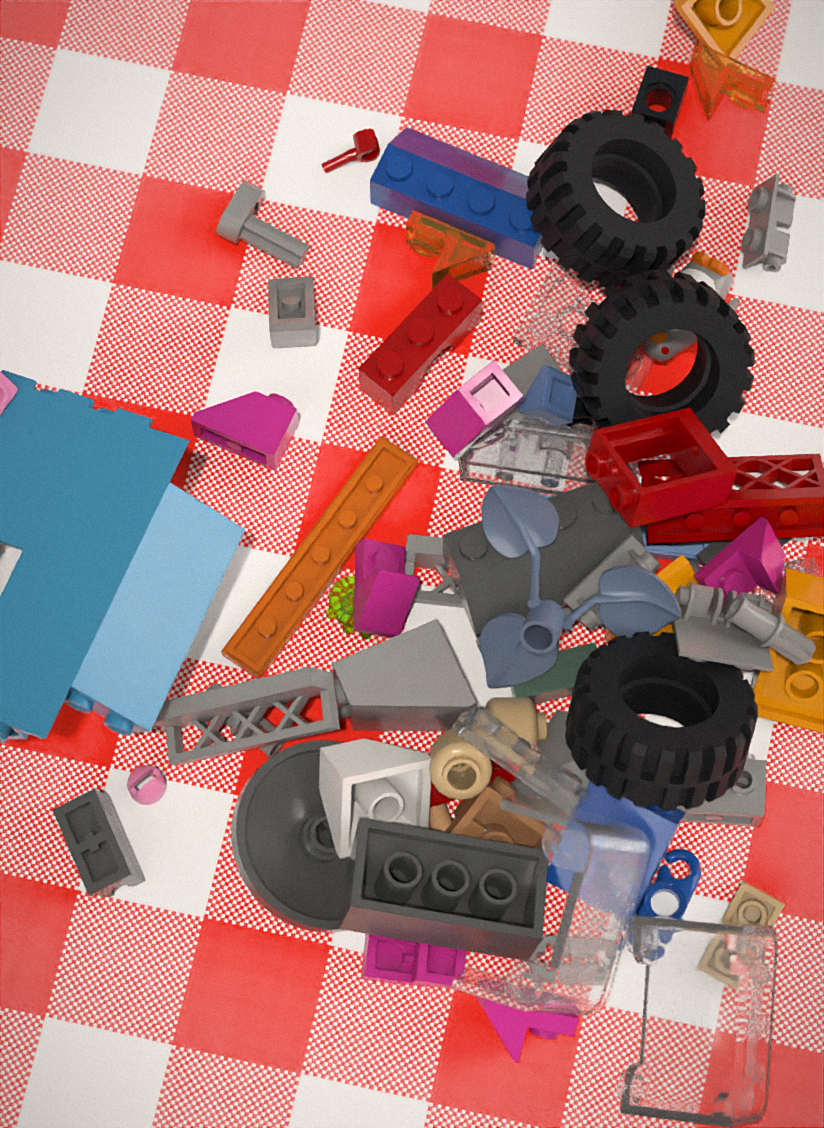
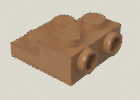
[445,775,562,857]

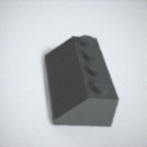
[443,481,646,637]
[339,817,549,961]

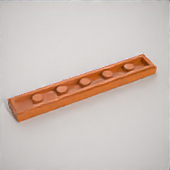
[221,436,419,679]

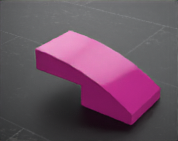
[360,934,466,989]

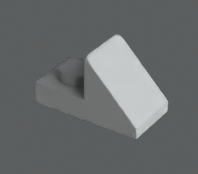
[268,276,317,348]

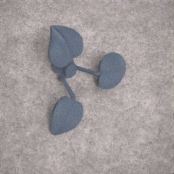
[479,484,681,688]

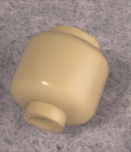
[476,697,547,759]
[429,729,493,800]

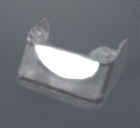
[451,792,650,1016]

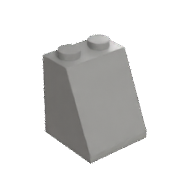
[332,619,476,732]

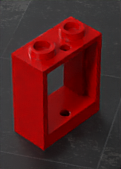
[584,408,738,528]

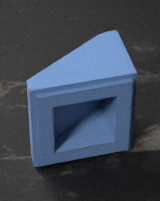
[518,365,577,426]

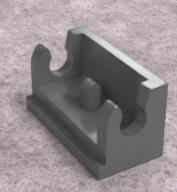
[52,789,146,898]

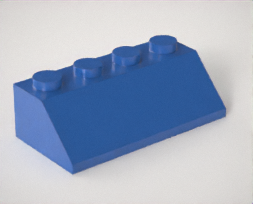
[369,127,543,270]

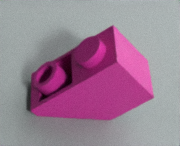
[425,360,526,458]

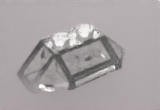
[458,417,642,495]

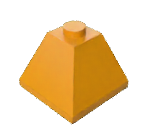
[675,0,775,70]

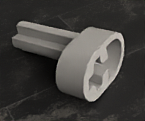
[216,180,310,269]

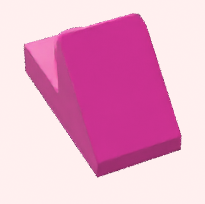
[693,517,785,606]
[353,538,420,638]
[474,985,579,1063]

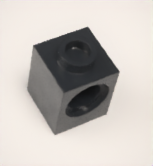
[631,65,689,140]

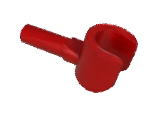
[321,128,380,174]

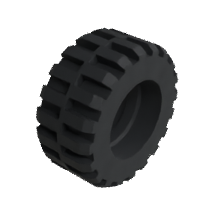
[526,110,706,288]
[569,270,755,455]
[565,631,758,811]

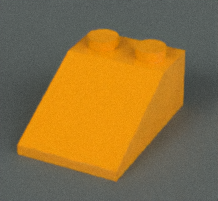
[751,568,824,734]

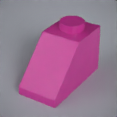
[191,391,299,471]

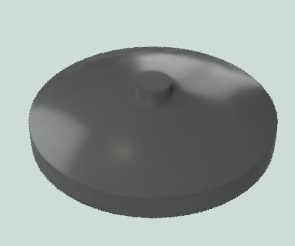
[231,740,350,933]

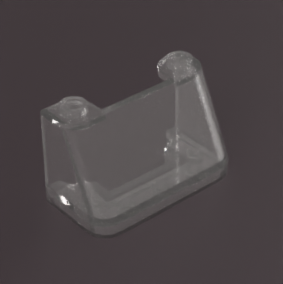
[617,915,778,1128]

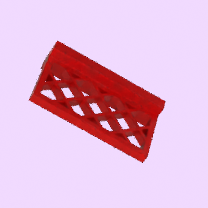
[638,453,824,544]

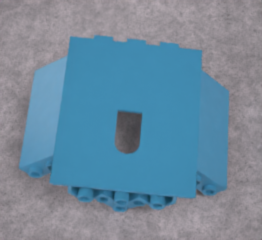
[0,369,246,744]

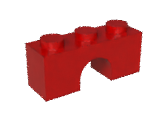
[358,273,482,416]

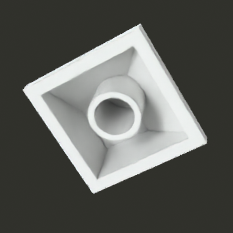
[319,738,431,859]

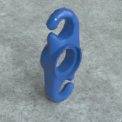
[627,849,702,961]

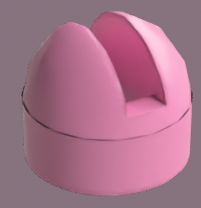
[127,765,166,805]

